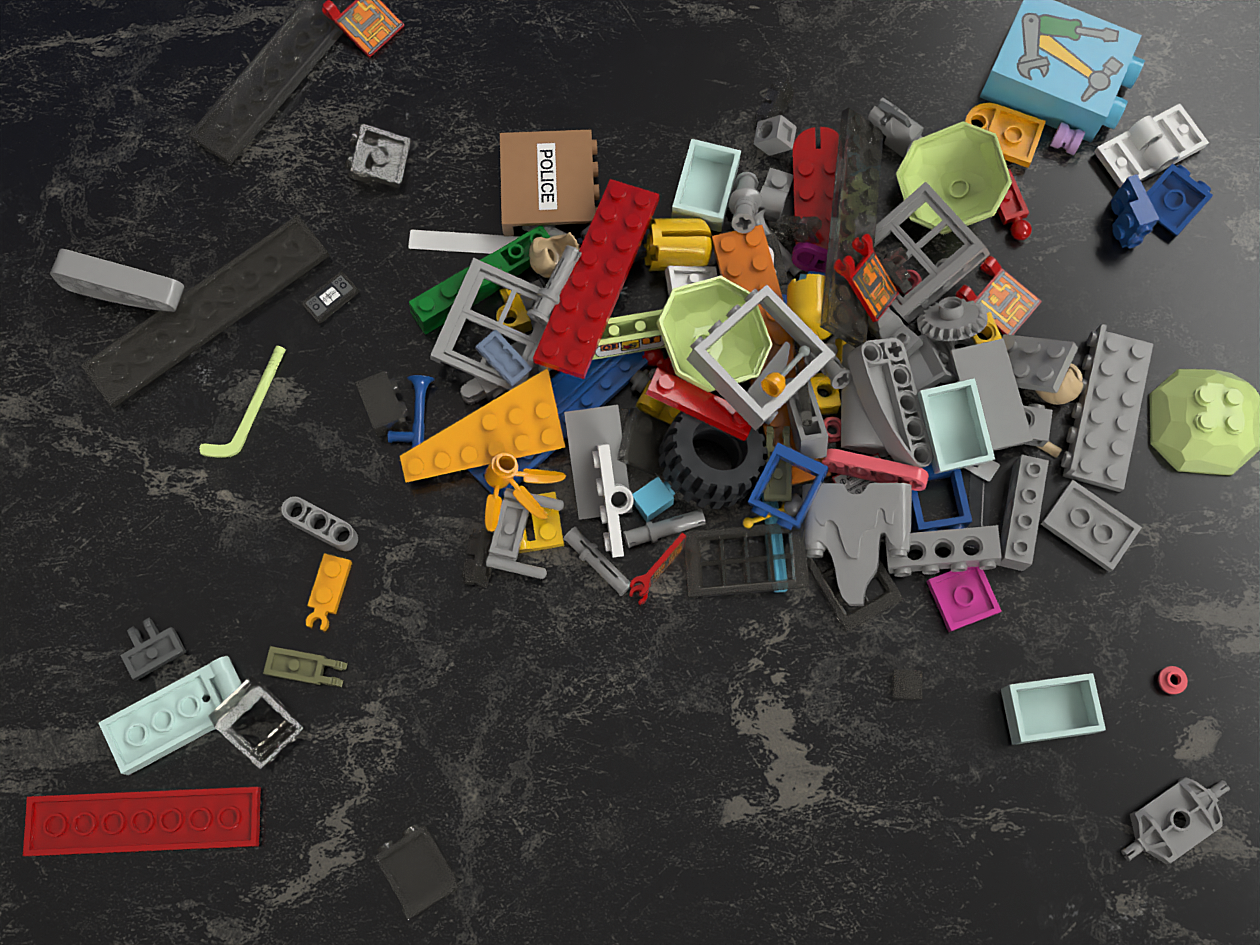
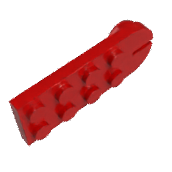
[793,127,848,256]

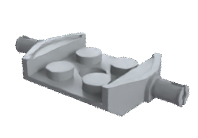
[1121,777,1230,864]

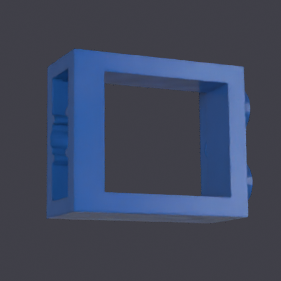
[748,443,828,530]
[911,463,973,533]

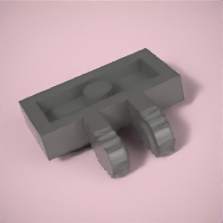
[120,617,186,681]

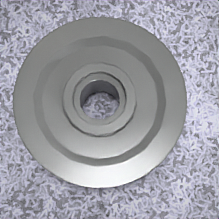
[917,297,988,341]

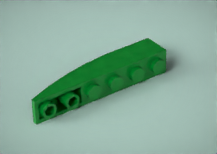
[409,225,550,334]

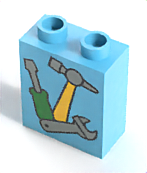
[980,0,1145,143]

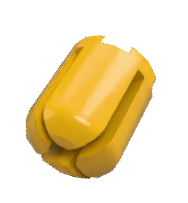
[644,218,713,271]

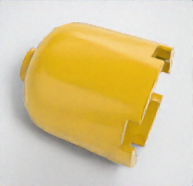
[787,274,840,340]

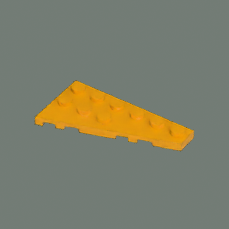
[400,368,565,482]

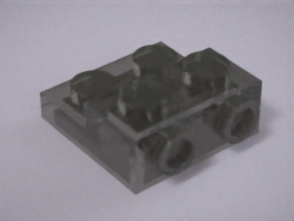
[344,123,411,188]

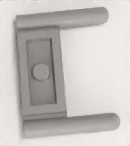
[486,488,564,579]

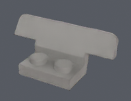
[908,334,958,393]

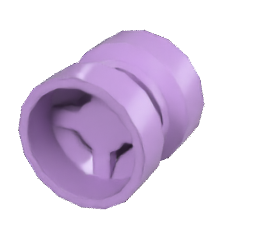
[1050,122,1085,155]

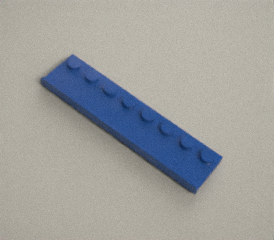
[467,351,648,499]

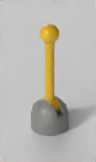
[743,494,802,528]

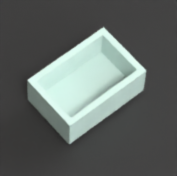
[672,139,741,232]
[917,378,995,474]
[1001,673,1106,745]

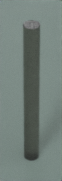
[792,339,813,427]

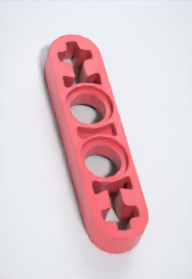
[822,449,929,491]

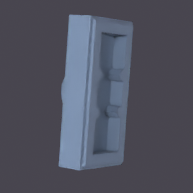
[475,329,532,388]

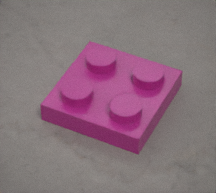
[927,566,1002,632]

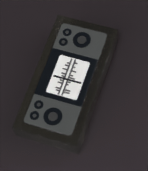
[301,271,359,324]

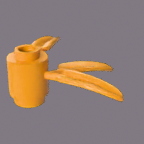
[485,453,566,532]

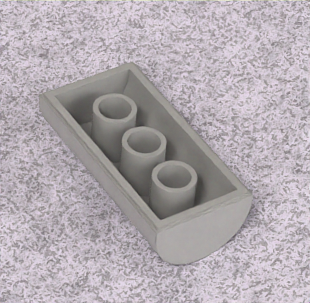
[841,341,890,457]

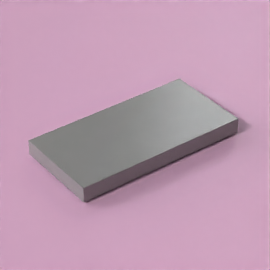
[950,338,1033,451]
[564,405,633,520]

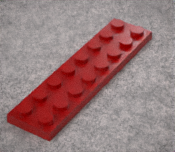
[533,179,659,379]
[23,787,261,856]

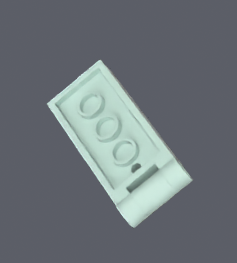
[99,656,252,775]

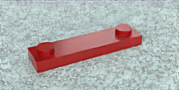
[645,368,751,441]

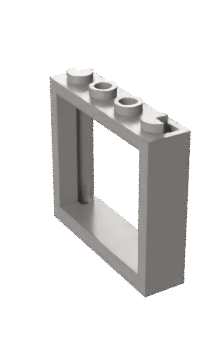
[686,285,835,431]

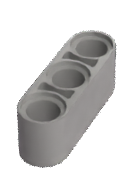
[281,497,358,551]

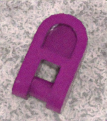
[792,242,841,274]

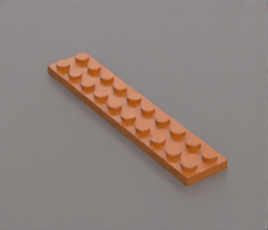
[711,225,831,486]

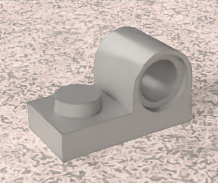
[758,168,794,223]

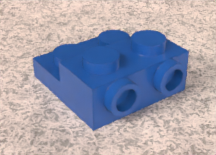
[1147,163,1213,237]
[1111,174,1159,248]

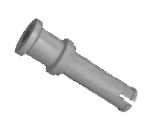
[527,245,582,325]

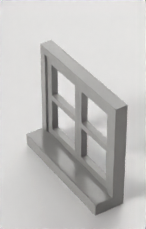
[848,182,990,324]
[430,258,554,391]

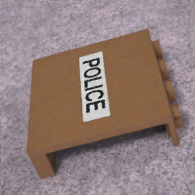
[500,130,599,236]

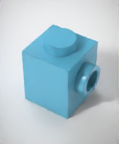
[632,477,675,522]

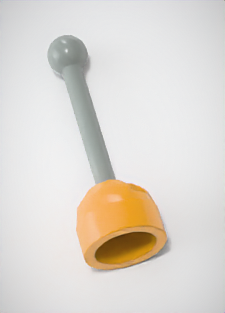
[761,346,810,397]

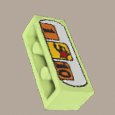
[592,309,665,360]

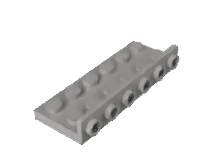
[1061,324,1153,492]

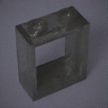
[208,675,304,769]

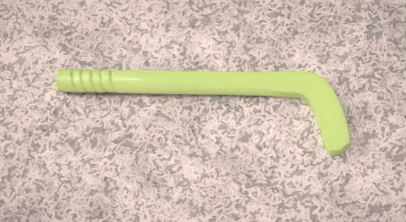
[199,346,286,457]

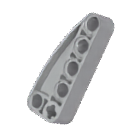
[50,249,184,312]
[848,338,933,468]

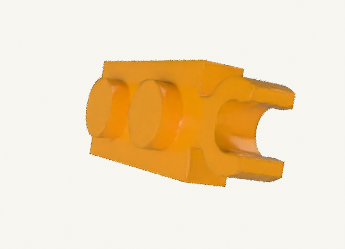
[306,553,352,632]

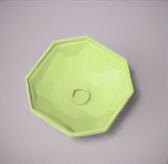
[896,121,1012,235]
[657,276,772,392]
[1150,369,1260,476]

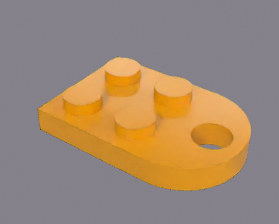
[964,103,1046,168]

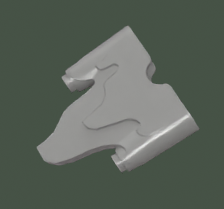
[802,483,912,606]

